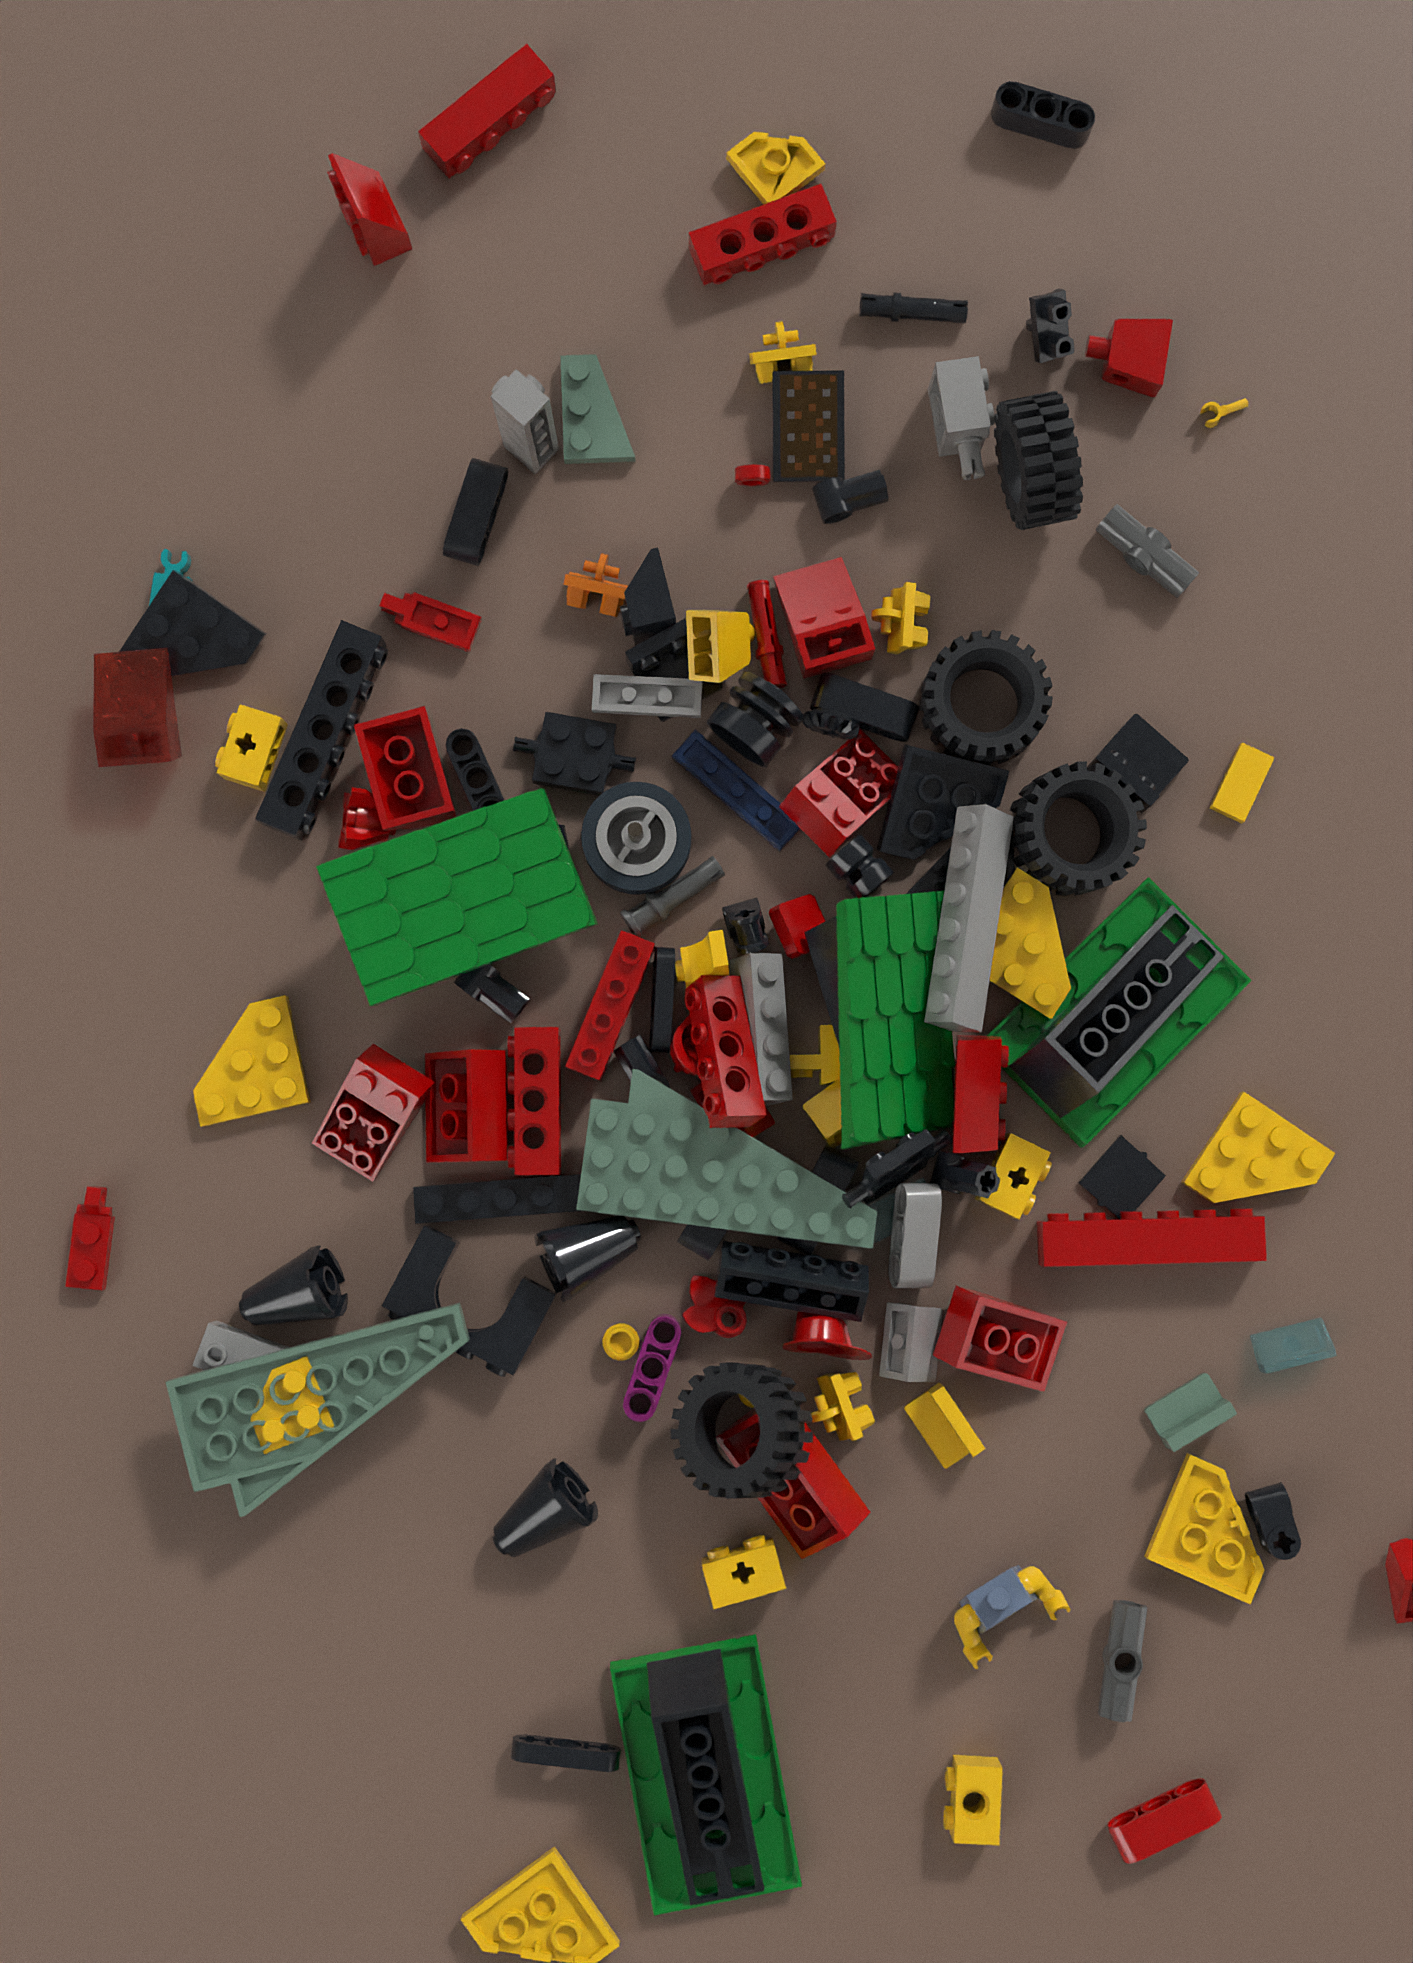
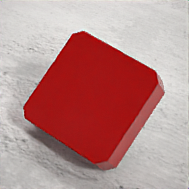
[769,894,825,959]

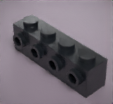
[714,1241,869,1322]

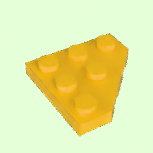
[989,867,1071,1019]
[193,995,310,1127]
[1181,1091,1336,1203]
[1144,1453,1265,1605]
[461,1846,620,1963]

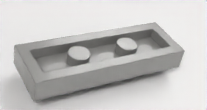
[592,674,703,718]

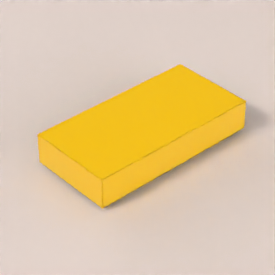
[1209,742,1275,824]

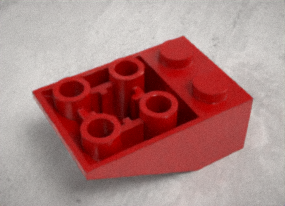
[327,153,412,266]
[773,557,875,679]
[779,729,898,858]
[312,1043,435,1182]

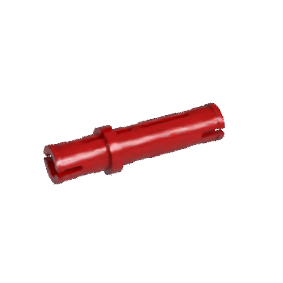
[746,580,787,689]

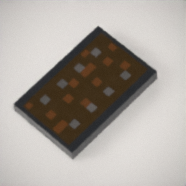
[772,370,845,483]

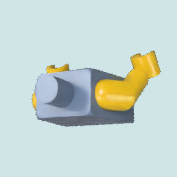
[954,1565,1071,1670]

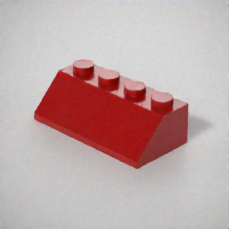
[716,1408,871,1559]

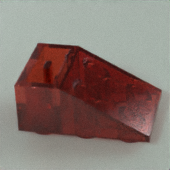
[93,648,182,767]

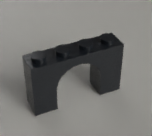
[382,1225,557,1377]

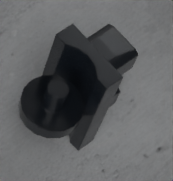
[1026,288,1075,363]

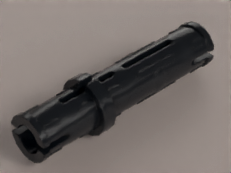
[859,292,968,324]

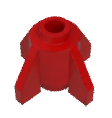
[338,787,396,850]

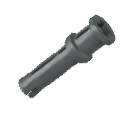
[620,856,725,937]

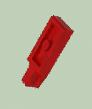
[379,592,482,653]
[65,1186,115,1291]

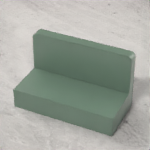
[1144,1373,1237,1452]

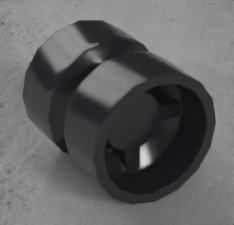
[825,834,894,899]

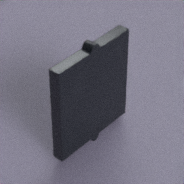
[1078,1135,1166,1219]

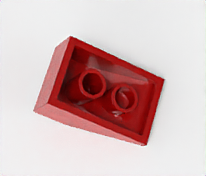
[933,1285,1067,1392]

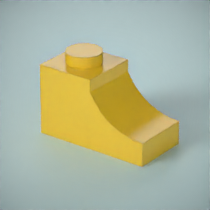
[675,930,729,988]

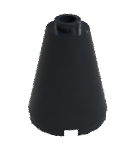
[534,1216,641,1302]
[239,1245,348,1326]
[493,1458,598,1557]

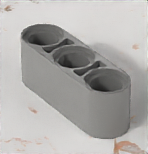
[888,1183,942,1288]

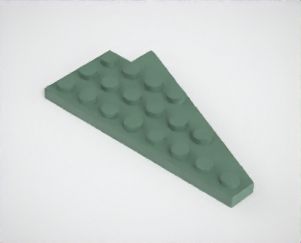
[576,1069,877,1249]
[165,1303,470,1517]

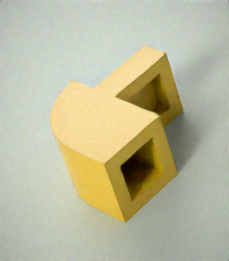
[789,1025,840,1085]

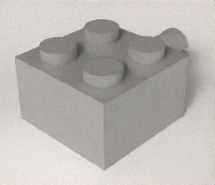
[928,356,995,480]

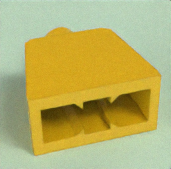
[686,610,756,683]

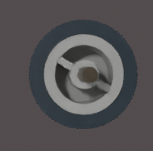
[581,782,691,895]

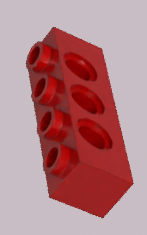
[688,183,837,285]
[565,930,656,1082]
[685,975,766,1128]
[508,1027,561,1175]

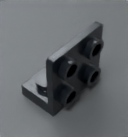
[625,618,723,722]
[1088,714,1189,814]

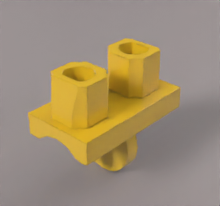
[749,321,817,383]
[871,582,930,654]
[811,1372,875,1441]

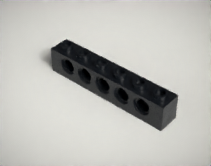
[255,620,388,841]

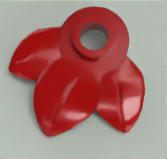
[682,1275,747,1338]

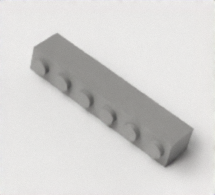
[924,804,1014,1032]

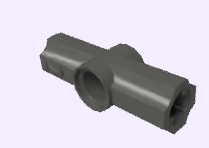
[1095,504,1199,598]
[1098,1600,1147,1722]

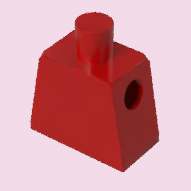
[1084,319,1173,398]

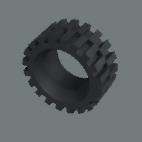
[994,391,1083,530]
[919,630,1053,765]
[1009,761,1147,896]
[670,1362,813,1499]

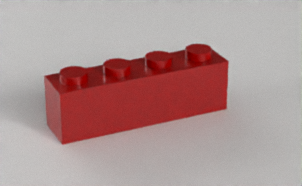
[418,43,556,179]

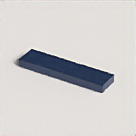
[672,729,801,852]

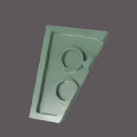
[561,354,636,464]

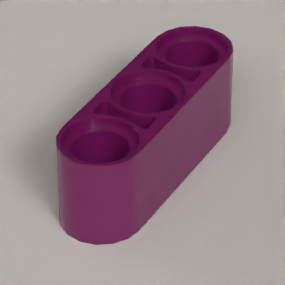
[623,1314,681,1422]

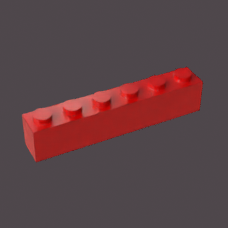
[1037,1208,1267,1267]

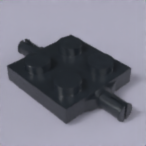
[513,712,636,796]
[842,1129,953,1209]

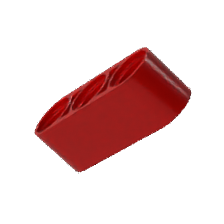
[1107,1778,1222,1864]

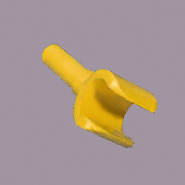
[1200,398,1248,428]

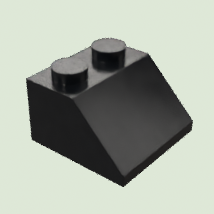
[619,547,676,646]

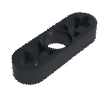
[649,946,675,1053]
[511,1734,621,1772]

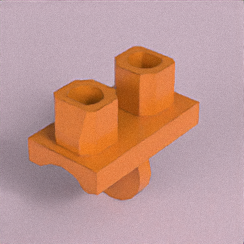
[563,553,629,617]

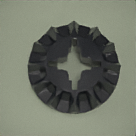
[803,708,860,739]

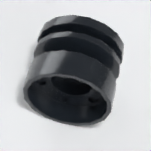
[707,672,804,768]

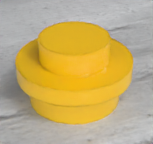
[602,1323,639,1361]

